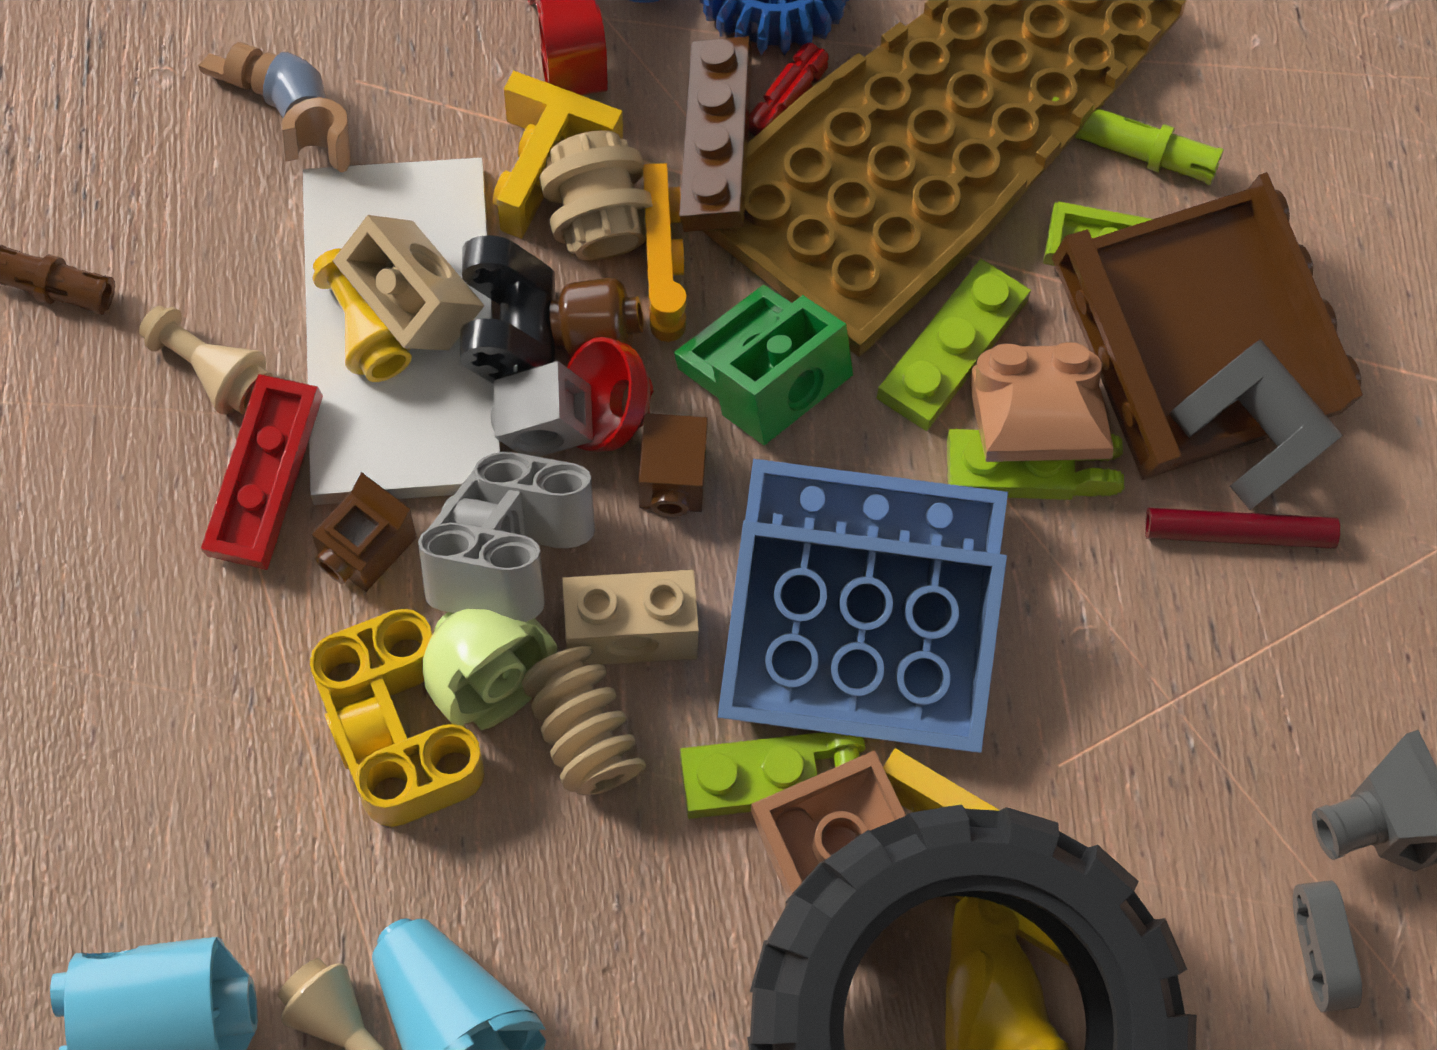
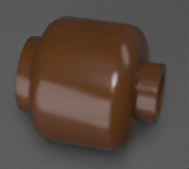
[550,278,644,358]

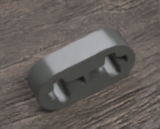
[1293,880,1362,1012]

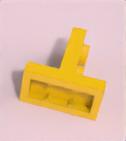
[493,70,623,239]

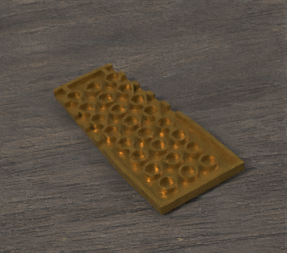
[703,0,1186,357]

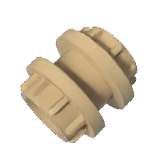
[539,131,653,260]

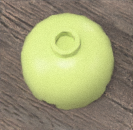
[423,609,557,730]

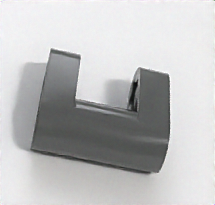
[1169,339,1343,510]

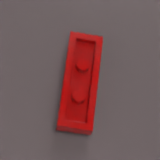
[201,374,323,570]

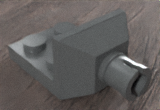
[1312,730,1437,872]

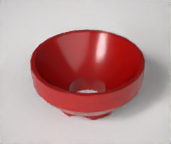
[567,337,654,452]

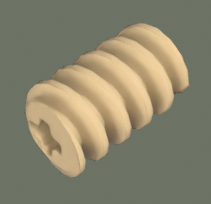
[522,646,646,795]

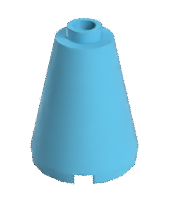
[372,918,546,1050]

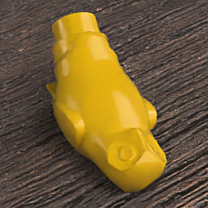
[945,897,1069,1050]

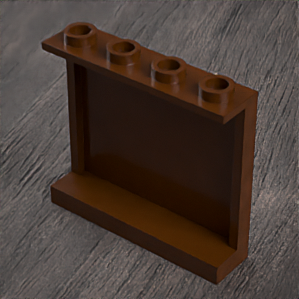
[1052,172,1363,480]

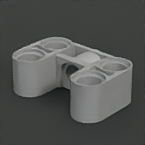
[418,452,595,622]

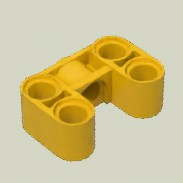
[310,609,485,827]

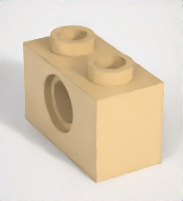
[333,215,485,351]
[563,570,699,666]

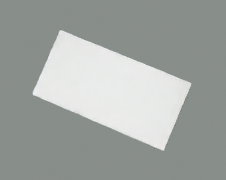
[303,158,500,505]

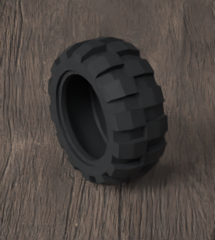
[747,804,1197,1050]

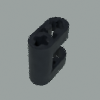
[460,235,555,384]

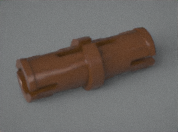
[0,245,115,315]

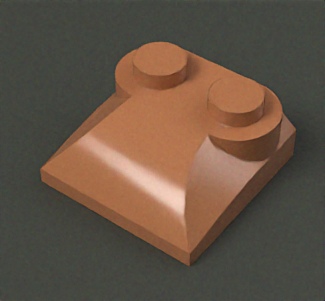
[970,342,1114,462]
[751,750,906,898]

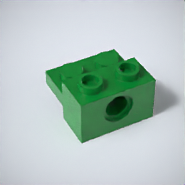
[674,284,853,446]

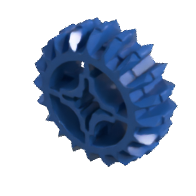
[700,0,849,56]

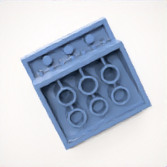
[717,459,1008,753]

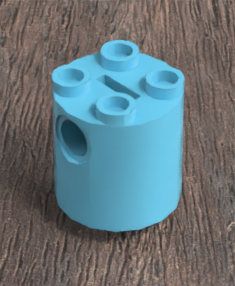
[50,937,258,1050]

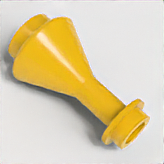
[312,248,412,382]

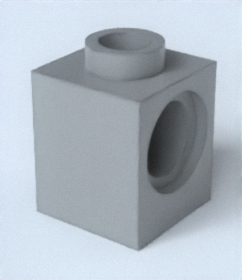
[491,361,593,457]

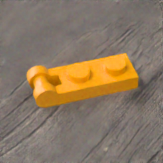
[643,163,687,342]

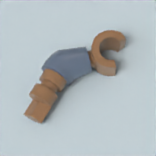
[198,42,351,173]

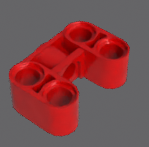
[528,0,608,95]

